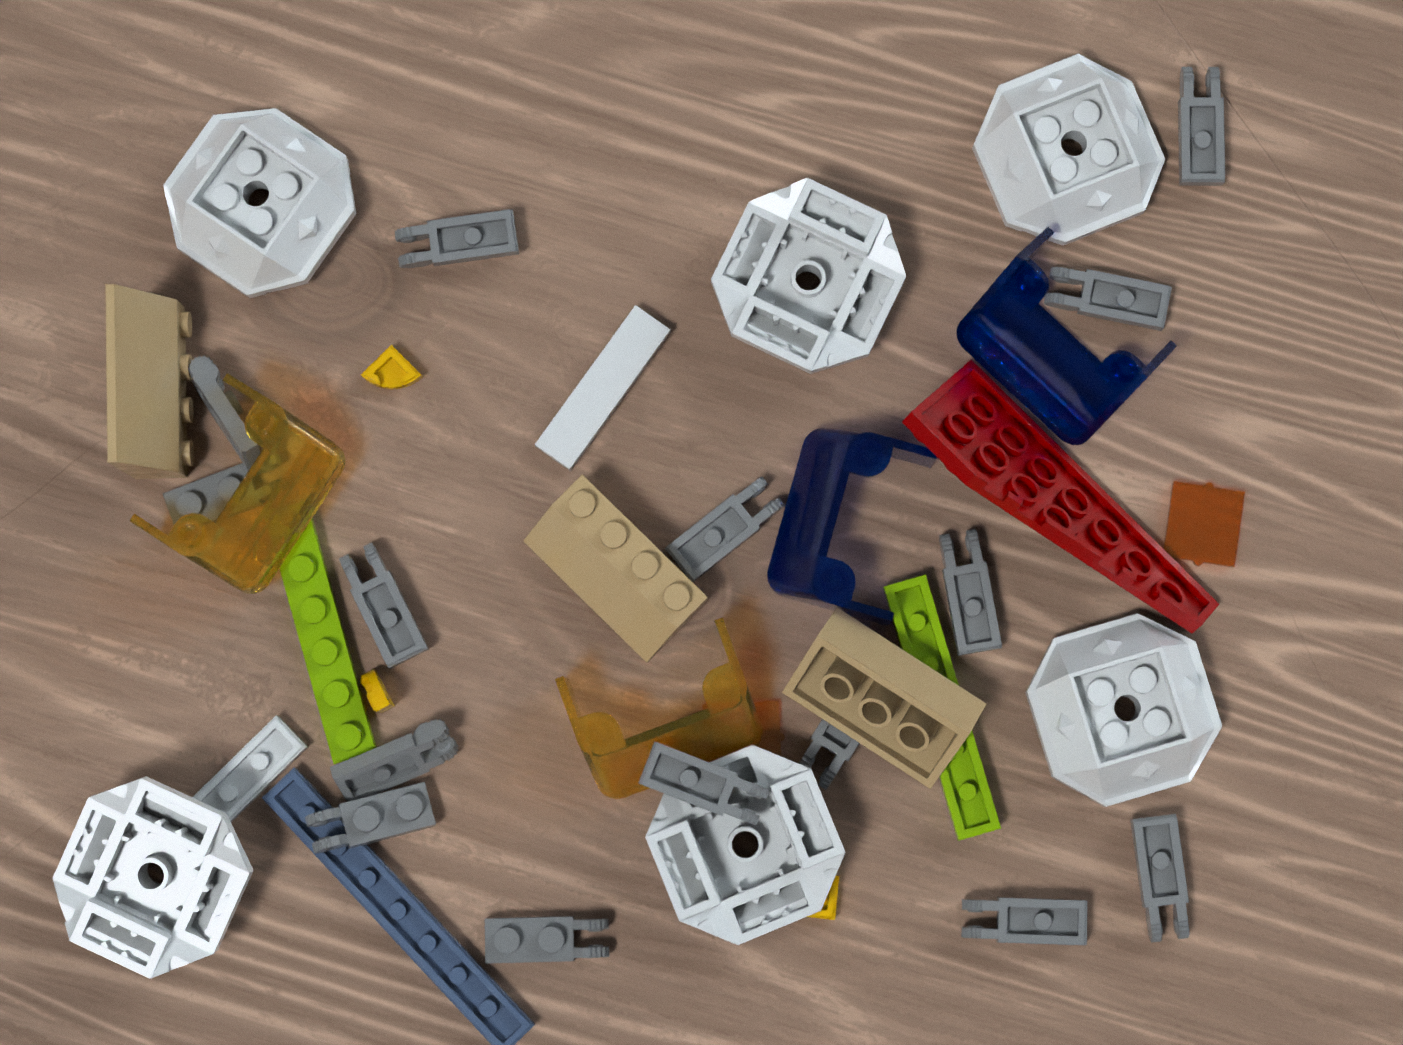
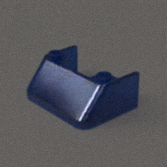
[956,227,1177,445]
[767,428,937,626]

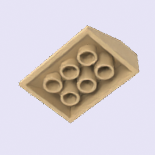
[105,284,194,479]

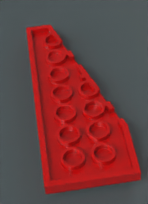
[902,360,1219,633]

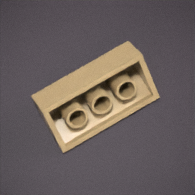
[523,474,708,663]
[782,607,986,789]

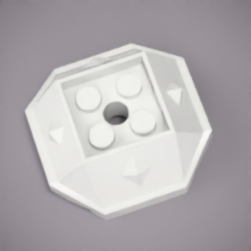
[972,54,1165,246]
[163,108,356,298]
[711,178,906,374]
[1025,613,1222,807]
[645,745,846,945]
[53,776,253,979]

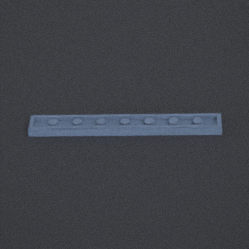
[262,768,535,1045]

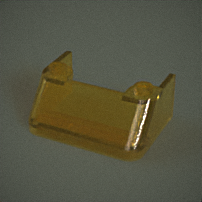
[130,373,345,594]
[555,617,763,799]

